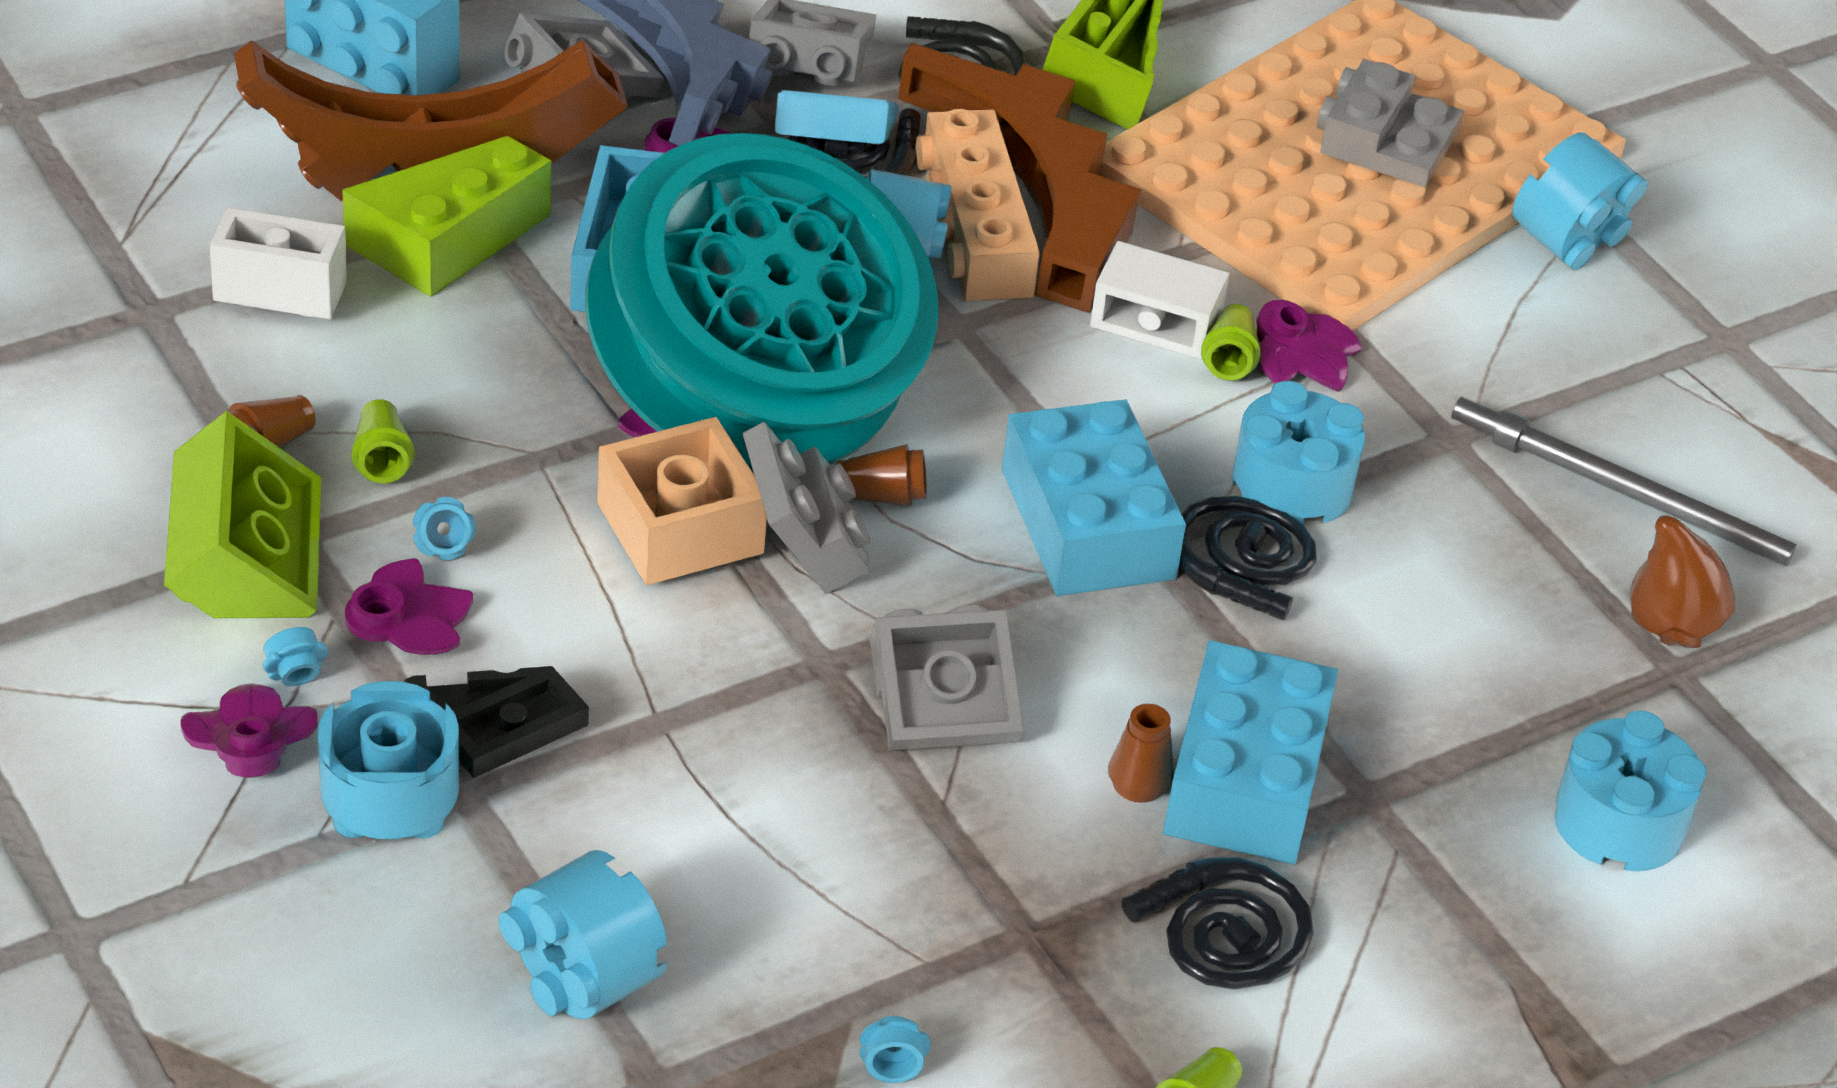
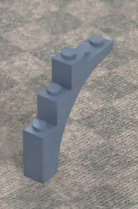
[577,0,773,146]

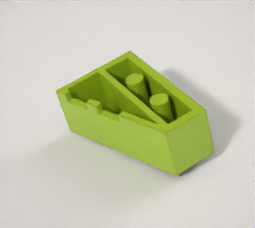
[1042,0,1163,130]
[342,136,551,297]

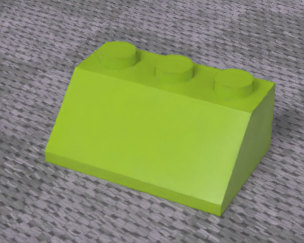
[164,411,321,618]

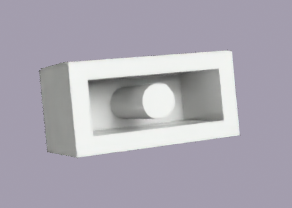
[209,207,347,319]
[1090,241,1229,359]

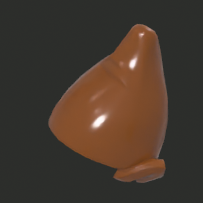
[1629,515,1735,648]

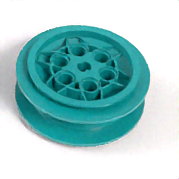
[585,133,938,472]

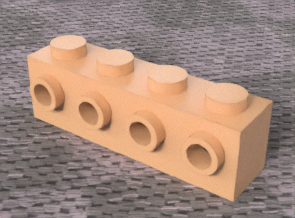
[916,109,1040,301]

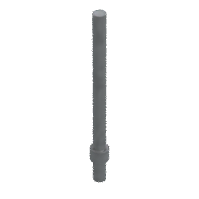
[1451,396,1797,567]

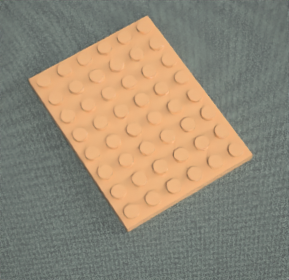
[1100,0,1626,331]

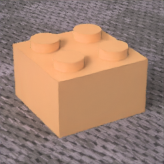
[597,417,767,585]

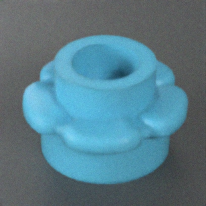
[412,497,476,561]
[263,627,328,686]
[859,1016,930,1083]

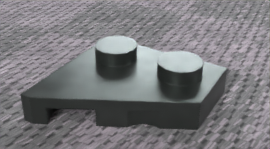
[404,666,589,778]

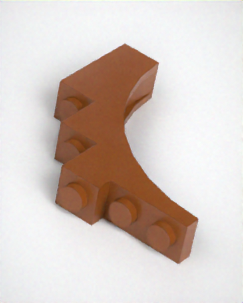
[234,40,628,202]
[898,43,1141,313]

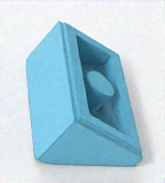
[775,90,899,144]

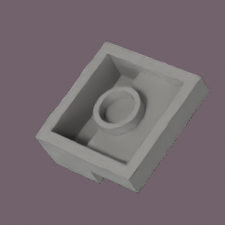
[749,0,877,86]
[504,12,664,100]
[1317,59,1464,188]
[742,422,871,594]
[870,605,1024,751]

